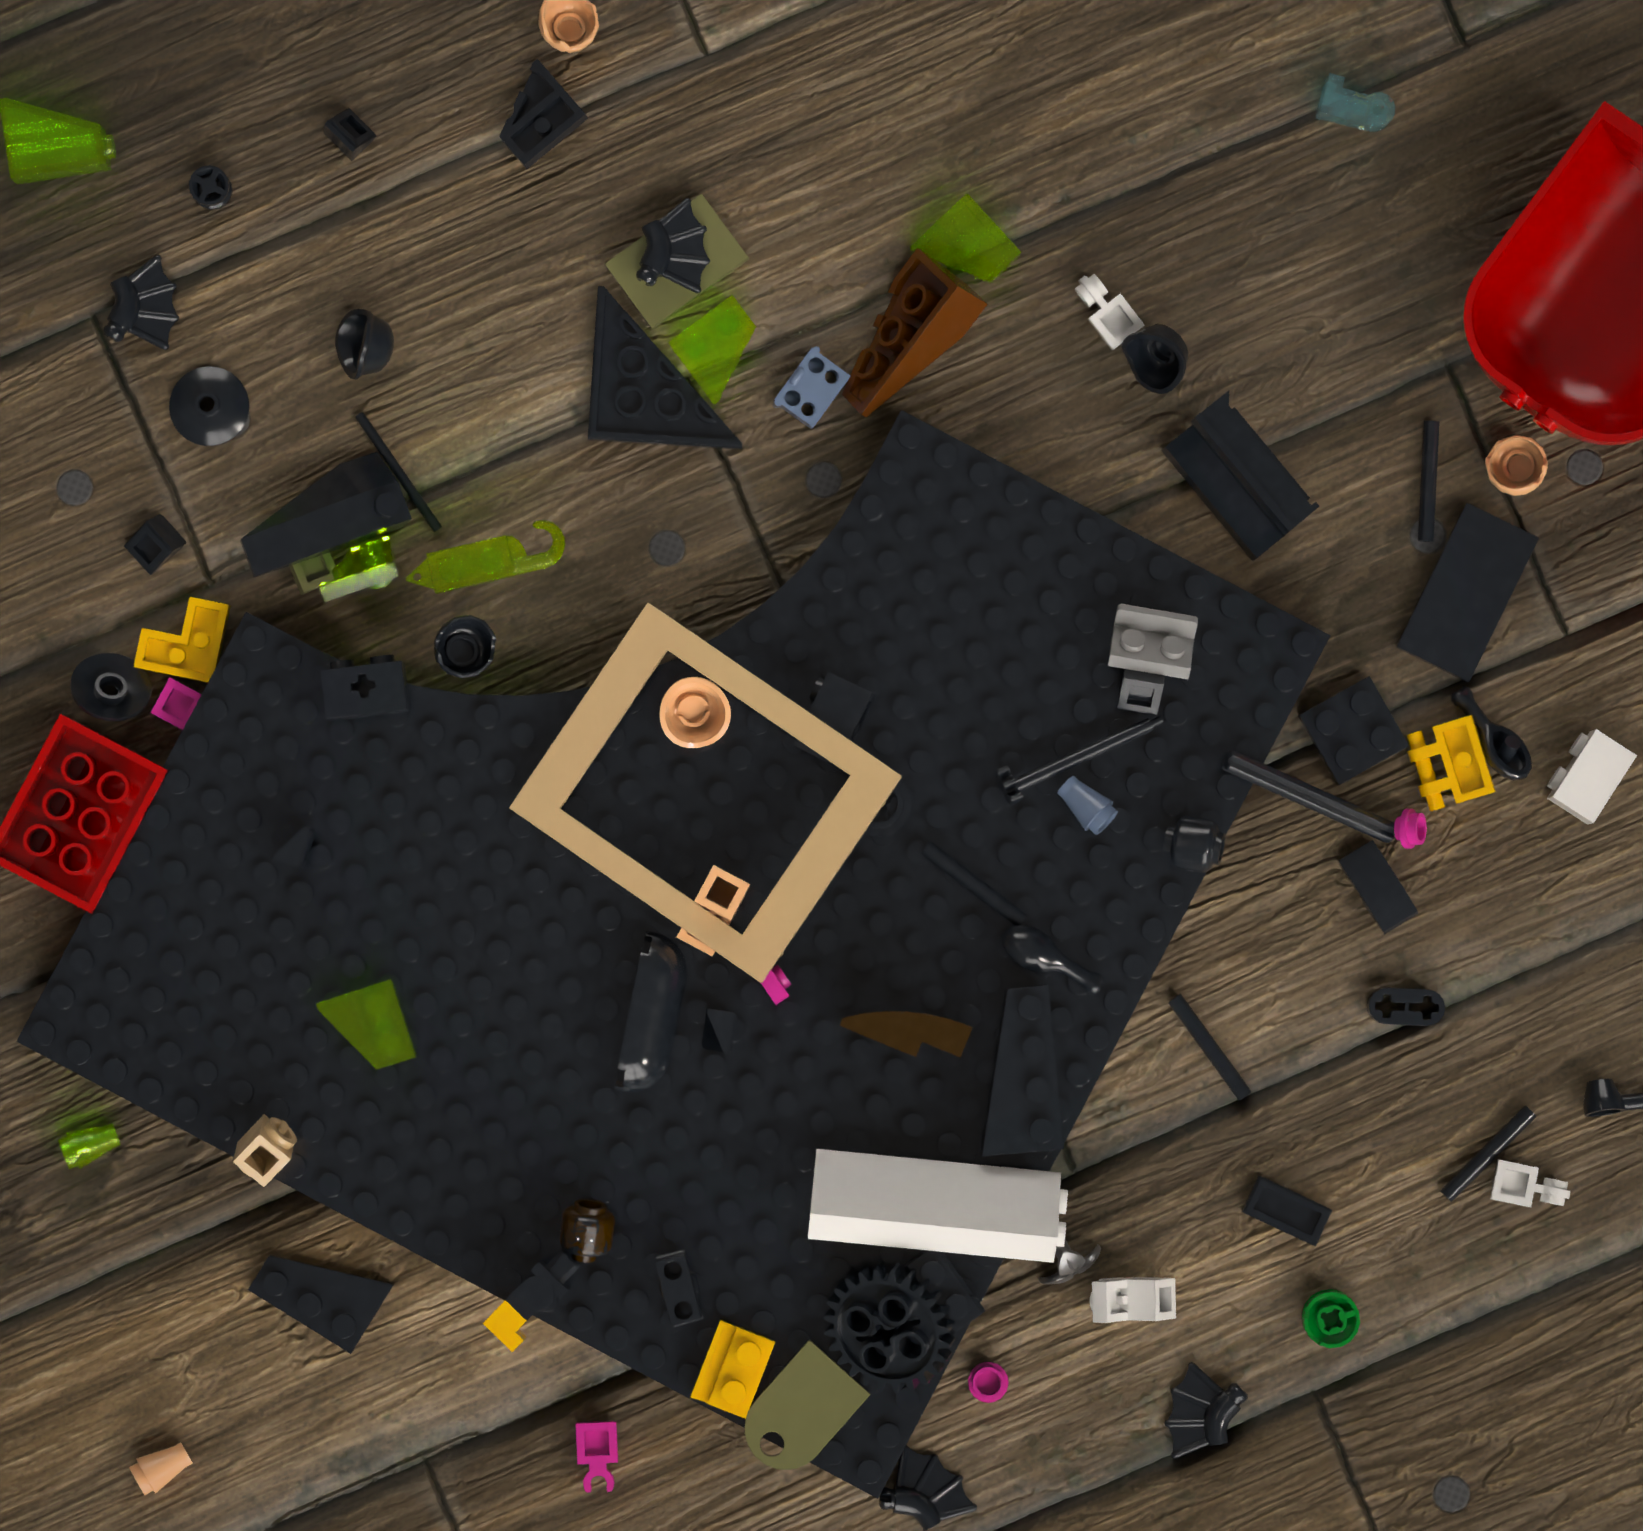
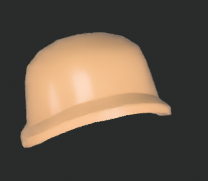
[659,677,731,748]

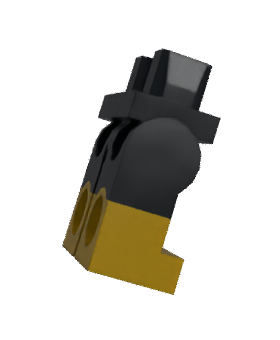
[483,1249,580,1352]

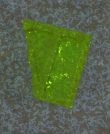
[667,295,756,405]

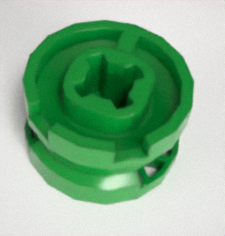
[1302,1289,1360,1348]

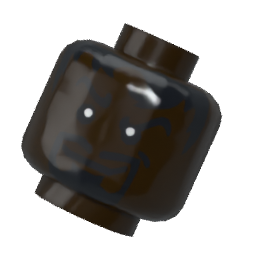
[559,1199,615,1263]

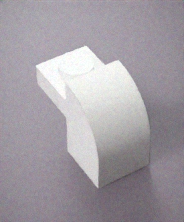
[1090,1277,1176,1323]

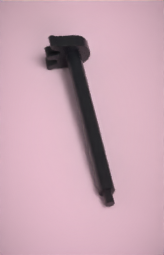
[996,716,1164,806]

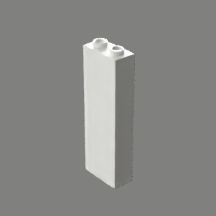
[808,1149,1068,1263]

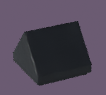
[324,108,376,161]

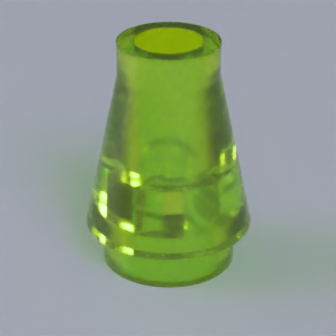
[57,1123,121,1169]

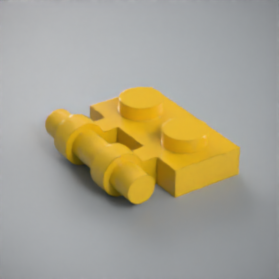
[1406,715,1496,812]

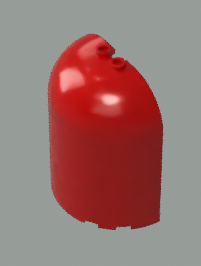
[1464,101,1643,445]

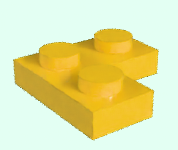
[133,597,231,683]

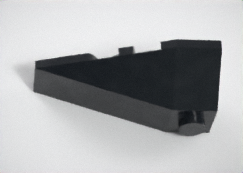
[240,452,412,578]

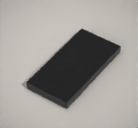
[1396,503,1539,683]

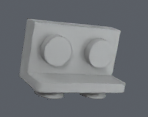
[1108,604,1198,679]

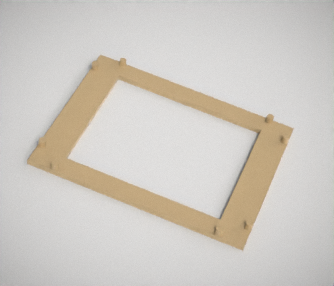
[509,603,902,983]

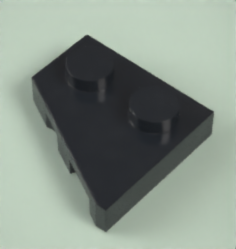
[499,59,588,170]

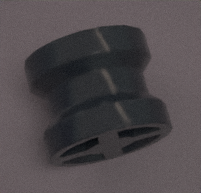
[189,165,233,210]

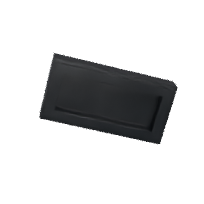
[1241,1175,1332,1247]

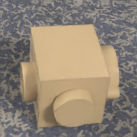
[233,1114,297,1187]

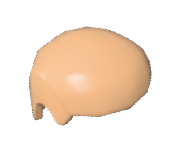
[538,0,599,53]
[1485,434,1548,496]

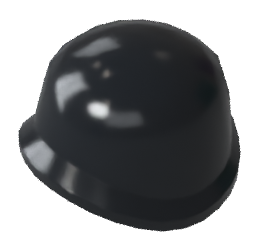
[335,309,394,380]
[1122,324,1188,394]

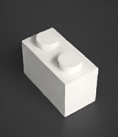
[1547,729,1637,825]

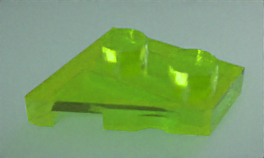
[319,536,399,602]
[316,979,417,1070]

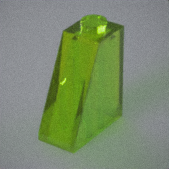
[0,98,116,184]

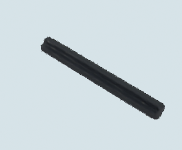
[1221,750,1395,843]

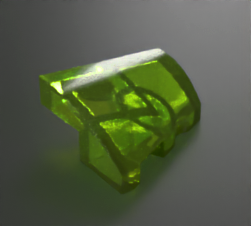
[910,193,1021,283]

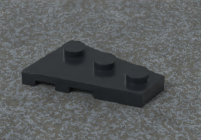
[248,1255,394,1354]

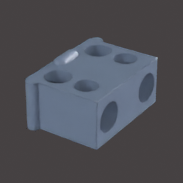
[773,346,850,429]

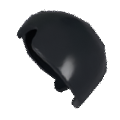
[434,615,496,678]

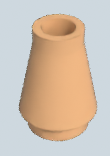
[129,1442,192,1495]

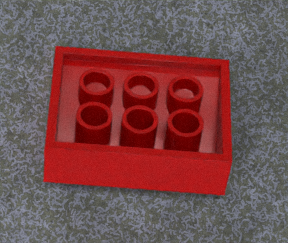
[0,714,169,914]

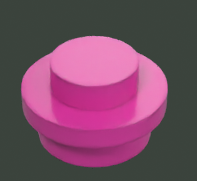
[1394,808,1427,849]
[968,1362,1008,1403]

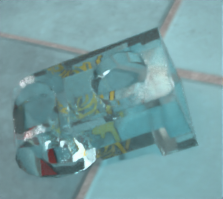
[1315,73,1395,132]

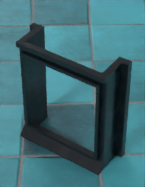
[1161,390,1320,561]

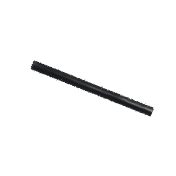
[355,412,442,532]

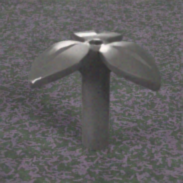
[1038,1239,1101,1284]

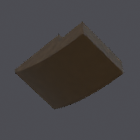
[839,1011,973,1058]

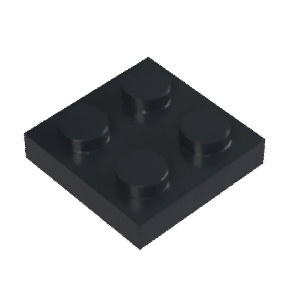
[1298,676,1409,786]

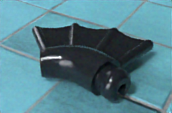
[636,198,710,293]
[103,255,179,350]
[1164,1362,1248,1459]
[879,1445,977,1531]

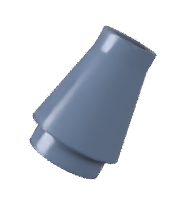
[1057,776,1118,835]

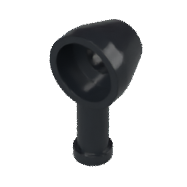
[1583,1078,1643,1117]

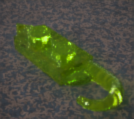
[406,520,565,594]

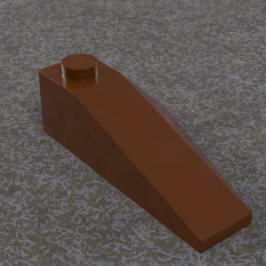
[842,248,988,417]

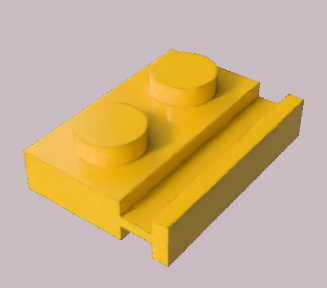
[691,1320,775,1419]

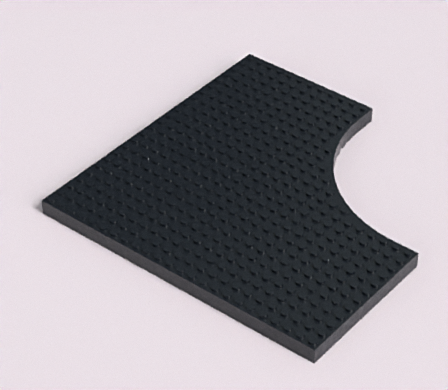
[17,410,1331,1499]

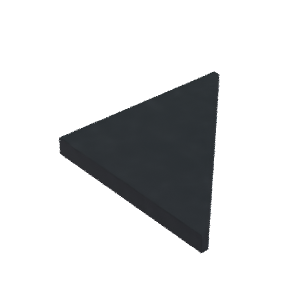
[588,286,742,450]

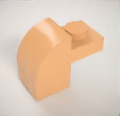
[677,865,750,956]

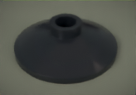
[169,366,250,446]
[70,653,152,721]

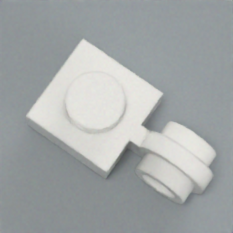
[1075,274,1145,350]
[1490,1159,1571,1207]

